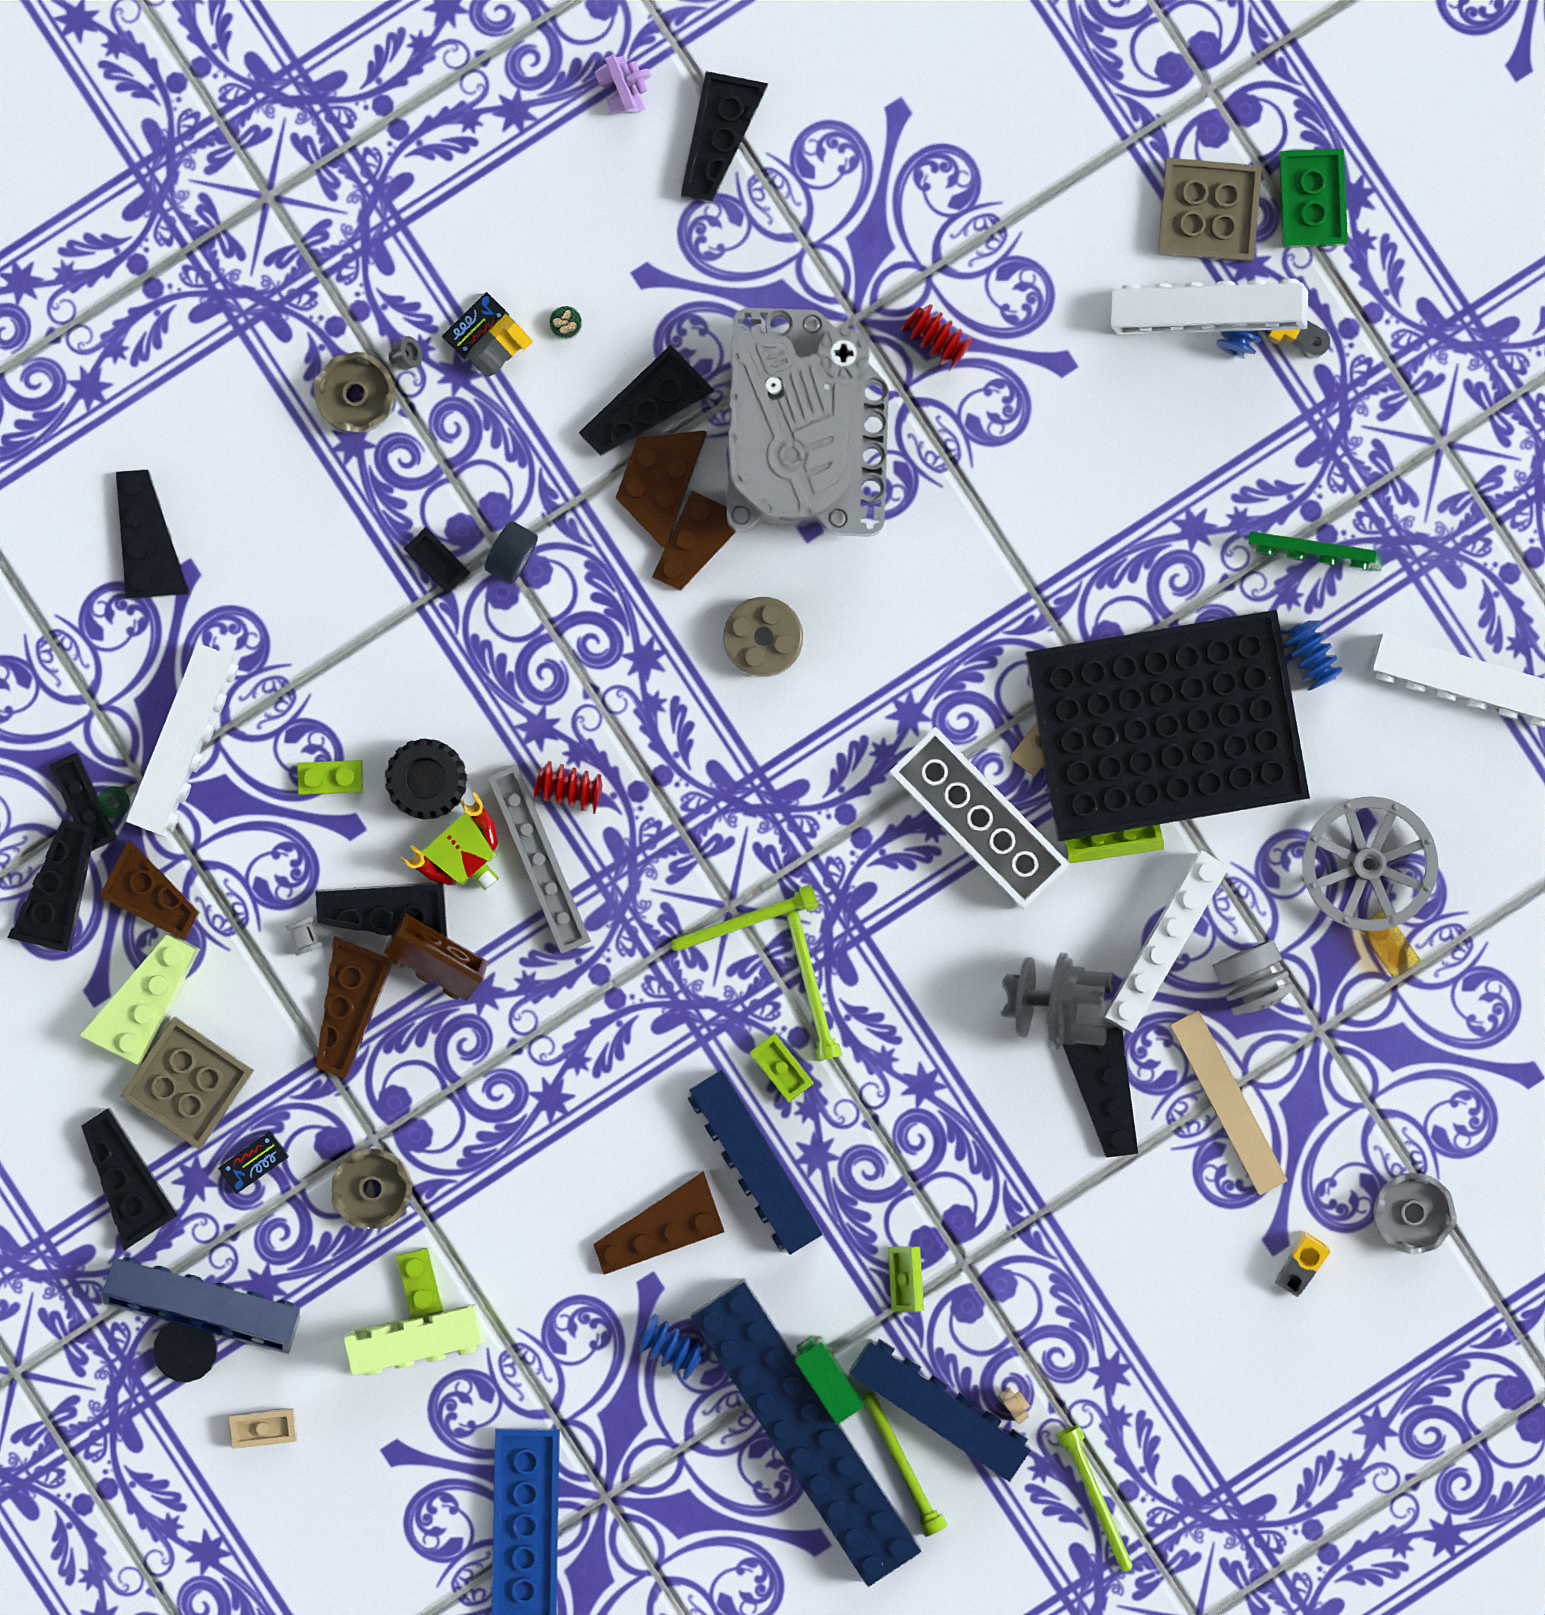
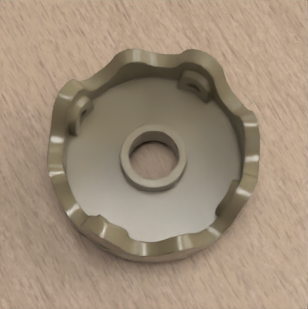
[314,352,396,434]
[723,597,803,677]
[332,1148,412,1229]

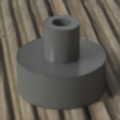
[389,336,422,370]

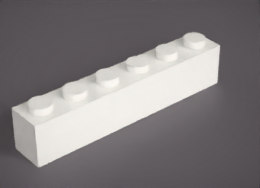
[1111,279,1308,335]
[1369,633,1545,728]
[126,643,239,836]
[1101,851,1229,1034]

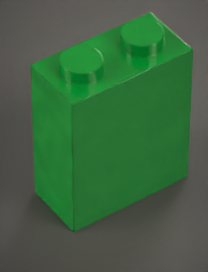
[794,1335,864,1425]

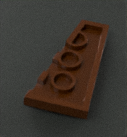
[593,1171,725,1275]

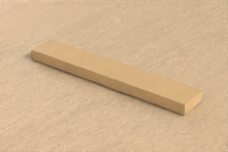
[1170,1010,1288,1196]

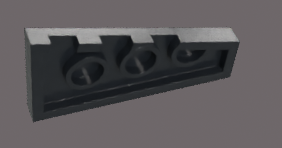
[681,71,768,203]
[578,345,715,457]
[116,469,191,600]
[7,820,96,952]
[315,882,448,937]
[1062,1027,1138,1158]
[81,1108,179,1251]

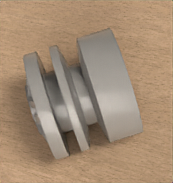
[1212,939,1295,1016]

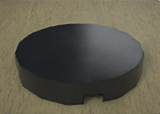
[153,1322,218,1382]

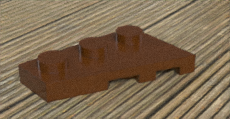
[652,490,737,591]

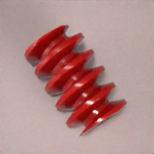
[900,304,972,371]
[533,761,603,814]

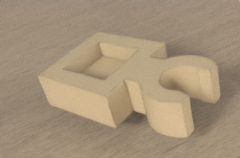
[999,1387,1030,1424]

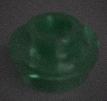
[97,786,130,818]

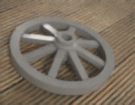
[1302,796,1438,931]

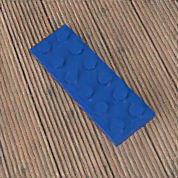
[492,1428,560,1615]

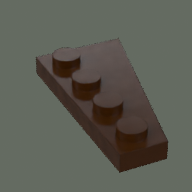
[316,936,393,1079]

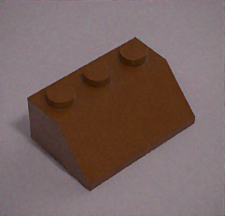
[383,913,488,1001]

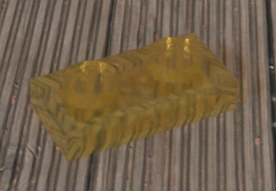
[1360,909,1421,979]

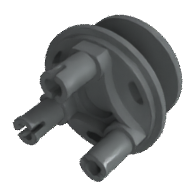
[1000,952,1113,1049]

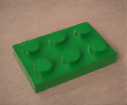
[1279,148,1348,248]

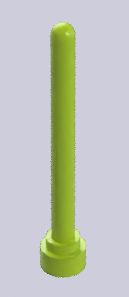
[671,884,819,951]
[787,910,842,1062]
[863,1392,948,1537]
[1056,1425,1133,1572]

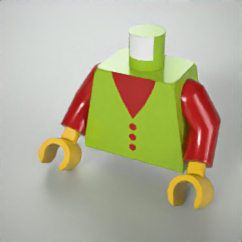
[401,793,499,891]

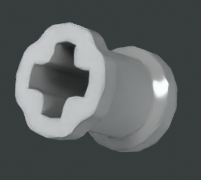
[285,917,323,956]

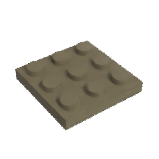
[1158,157,1262,263]
[120,1016,255,1150]

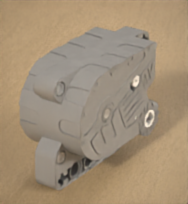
[727,308,889,537]

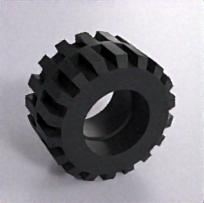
[385,738,468,819]

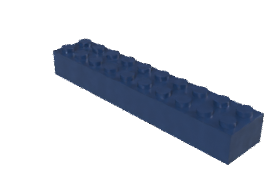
[690,1278,922,1587]

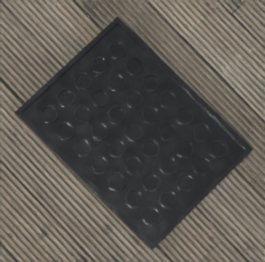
[1025,610,1310,842]

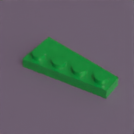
[1248,531,1383,571]

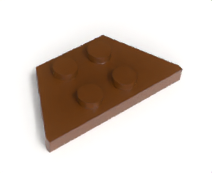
[615,430,707,548]

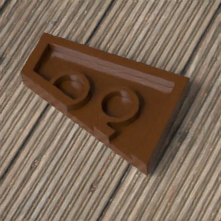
[99,840,200,941]

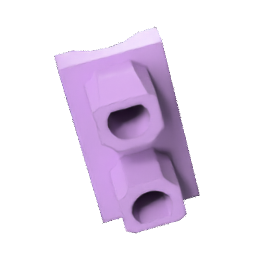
[595,54,651,115]

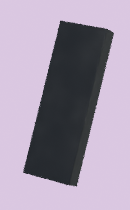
[48,752,119,852]

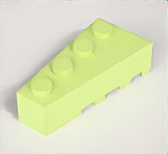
[80,935,200,1064]
[344,1304,483,1376]

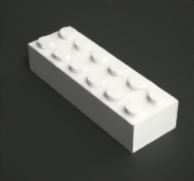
[889,727,1071,910]

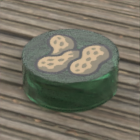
[550,306,582,339]

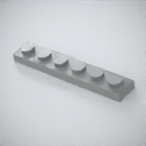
[488,765,591,954]

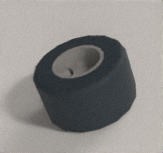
[484,521,538,584]

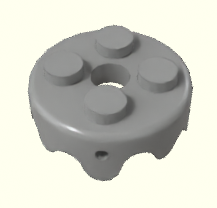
[1373,1172,1457,1254]

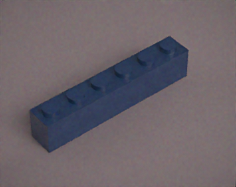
[687,1069,823,1255]
[102,1257,300,1354]
[849,1338,1031,1482]

